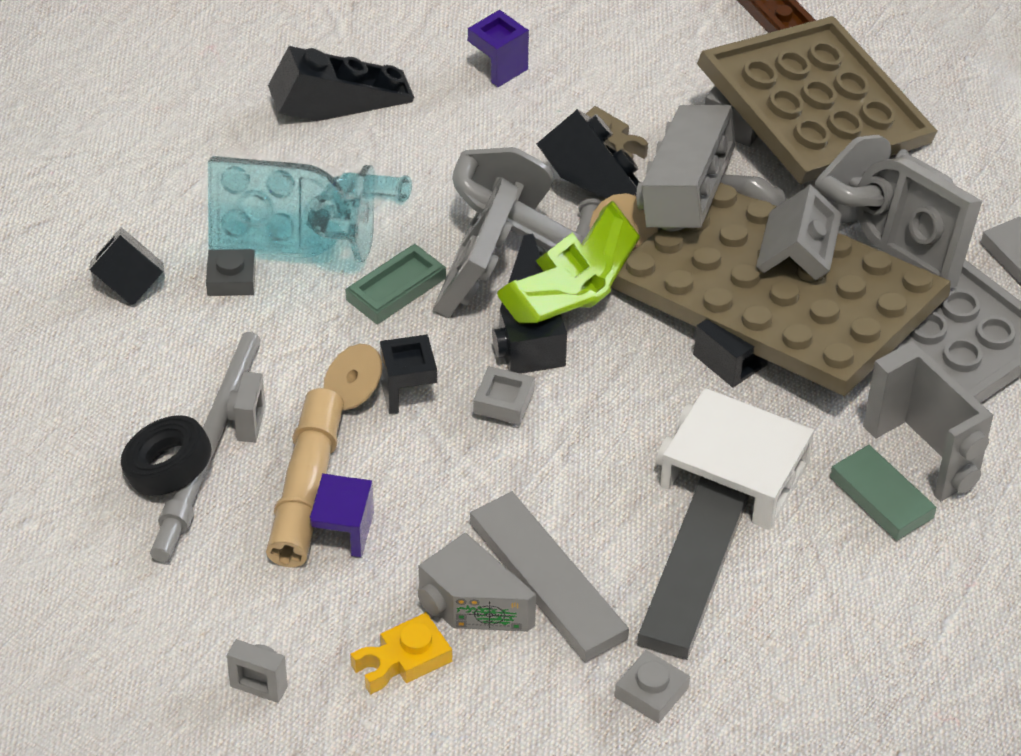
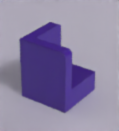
[468,9,529,87]
[310,473,374,558]

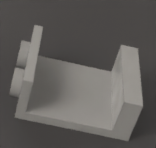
[863,341,993,502]

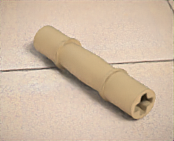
[266,388,344,568]

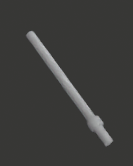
[150,332,260,562]

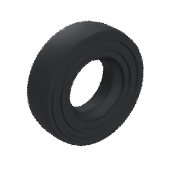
[121,415,212,496]

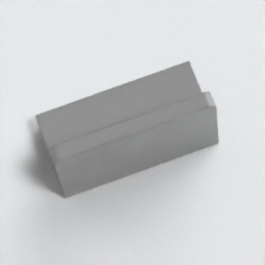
[756,184,842,280]

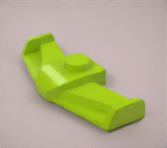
[497,201,640,323]

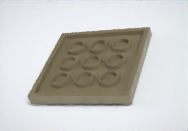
[697,16,938,184]

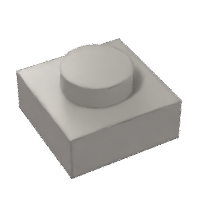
[473,366,535,425]
[227,372,265,443]
[226,639,288,703]
[614,650,690,724]

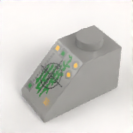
[418,532,536,632]

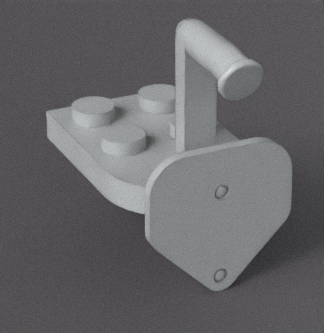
[814,135,982,288]
[432,147,601,318]

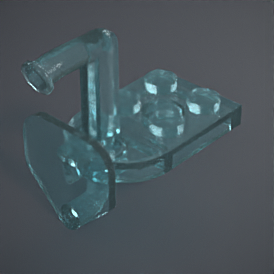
[208,156,412,263]

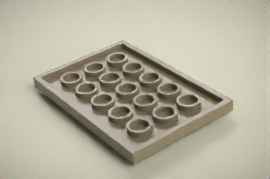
[611,182,951,396]

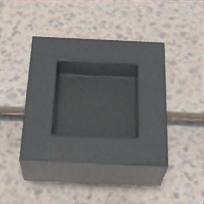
[206,249,256,296]

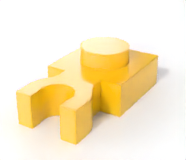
[350,612,452,695]

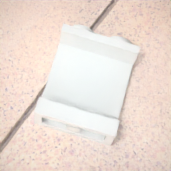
[657,388,814,530]

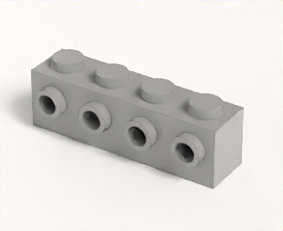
[636,105,735,231]

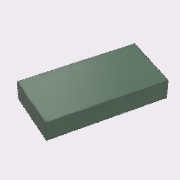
[345,243,446,325]
[830,444,937,541]

